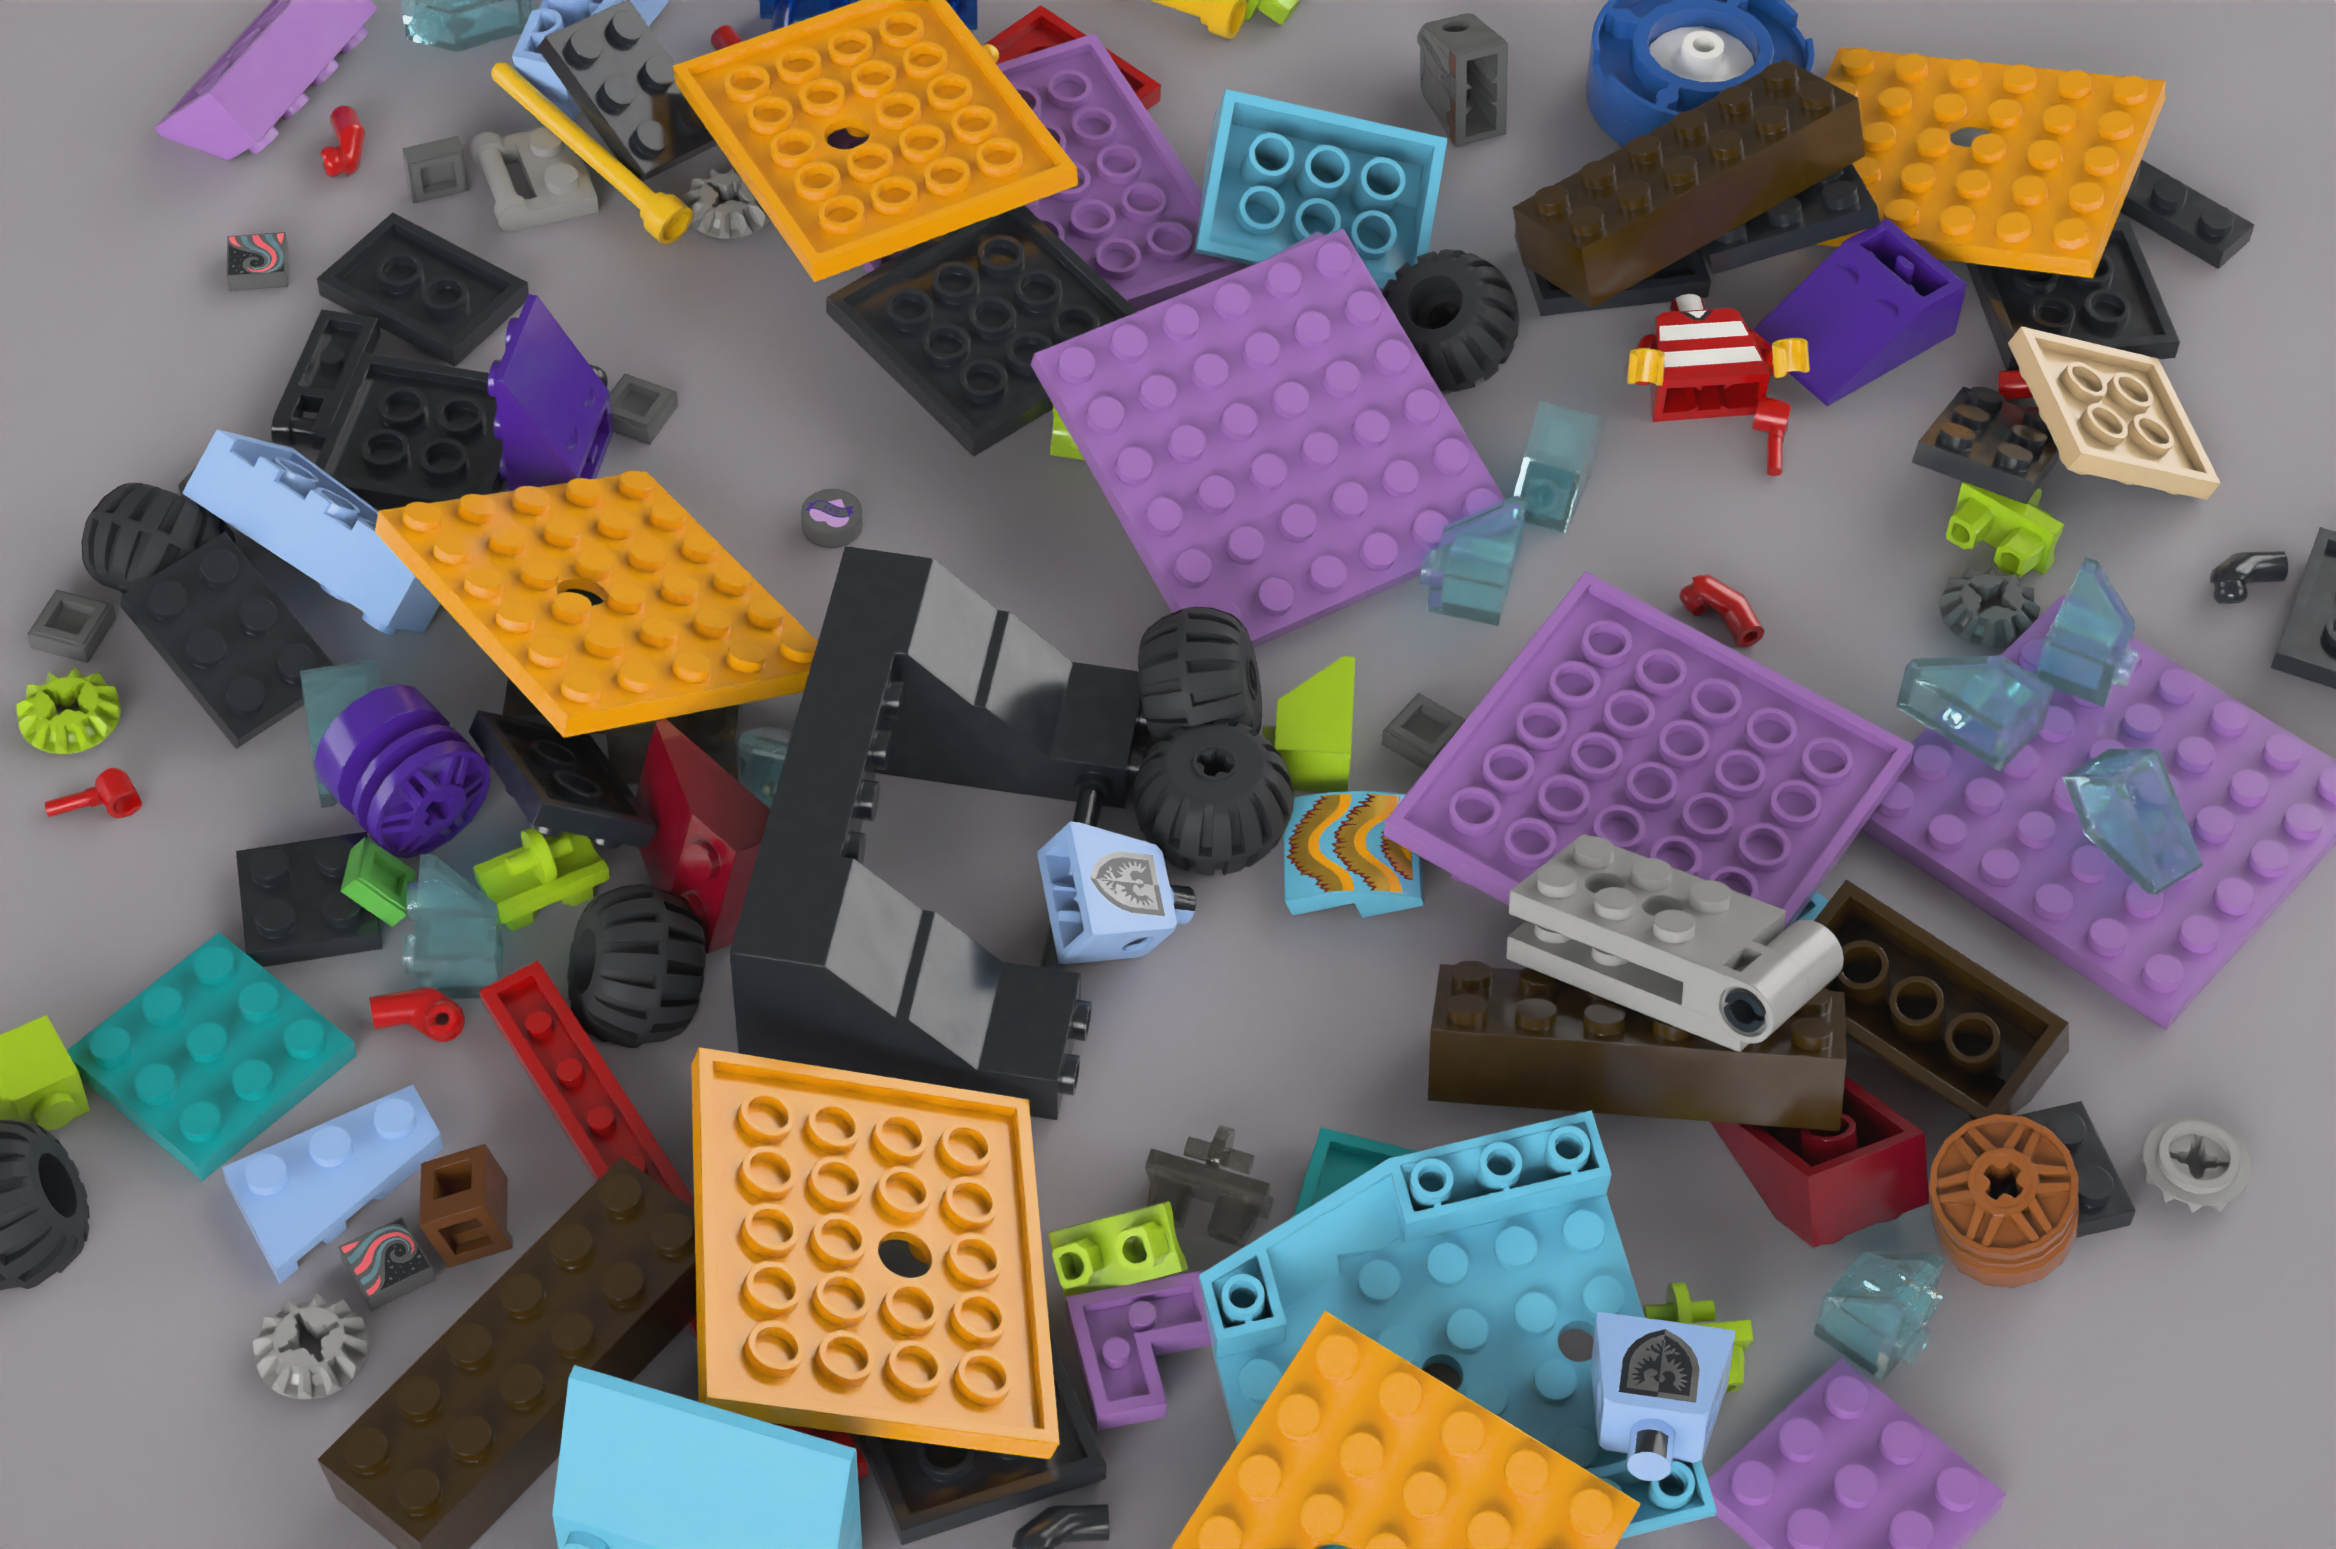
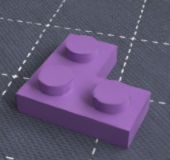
[1066,1271,1212,1431]

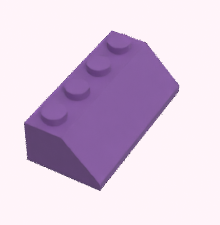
[154,0,378,161]

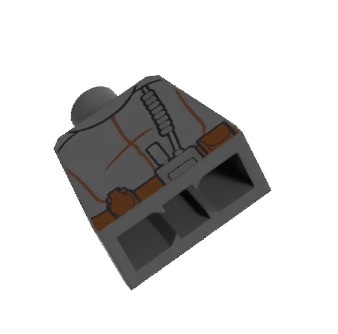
[1417,13,1508,147]

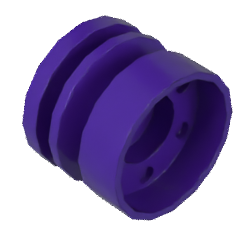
[314,684,491,858]

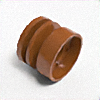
[1929,1114,2079,1288]

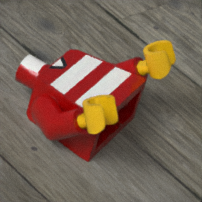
[1625,294,1810,422]

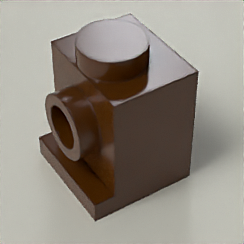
[419,1144,513,1268]

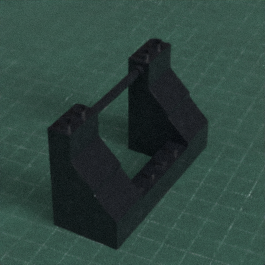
[730,546,1151,1120]

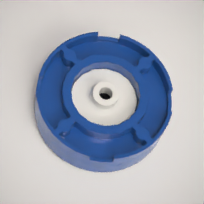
[1585,0,1815,148]

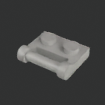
[469,126,599,232]

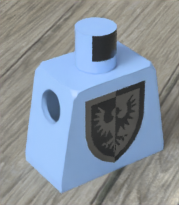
[1037,821,1196,964]
[1591,1311,1735,1481]

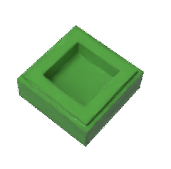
[340,837,416,927]

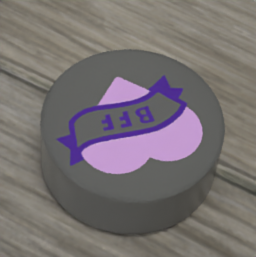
[801,489,863,548]

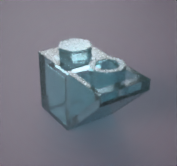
[1510,401,1607,533]
[403,854,503,999]
[1813,1252,1945,1382]

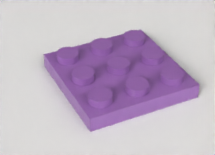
[1708,1358,2006,1549]

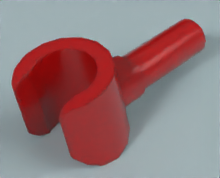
[1752,396,1791,476]
[45,768,142,818]

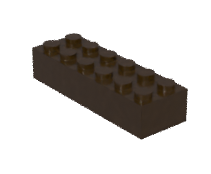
[1512,59,1865,308]
[1428,961,1847,1131]
[317,1157,697,1549]

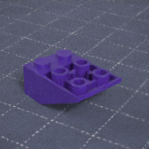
[1753,218,1967,406]
[488,294,614,491]

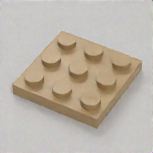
[2008,326,2221,500]

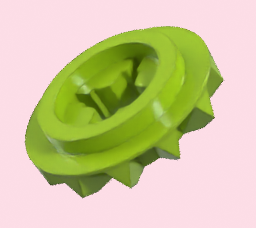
[16,667,121,754]

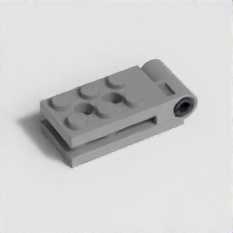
[1506,834,1844,1052]

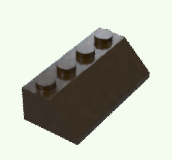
[1814,879,2069,1120]

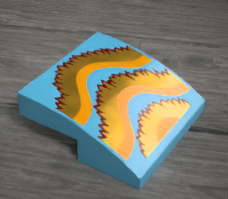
[1283,791,1424,918]

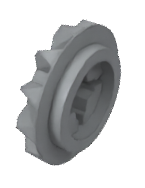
[684,167,770,239]
[2140,1115,2252,1214]
[253,1292,369,1399]

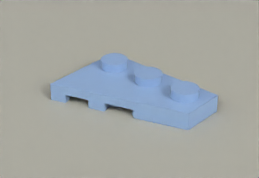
[222,1085,444,1284]

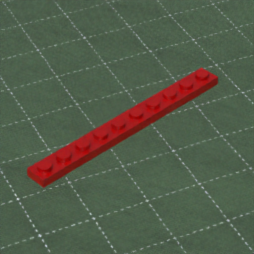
[479,960,869,1480]

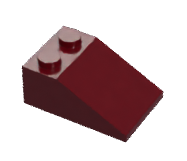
[635,719,770,954]
[1710,1076,1929,1248]

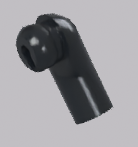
[2210,551,2288,604]
[1012,1504,1109,1549]

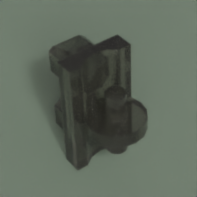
[1145,1125,1274,1247]

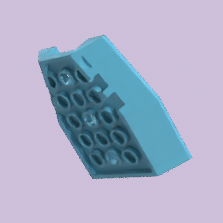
[1199,1110,1717,1549]

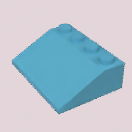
[1195,89,1448,293]
[552,1365,862,1549]

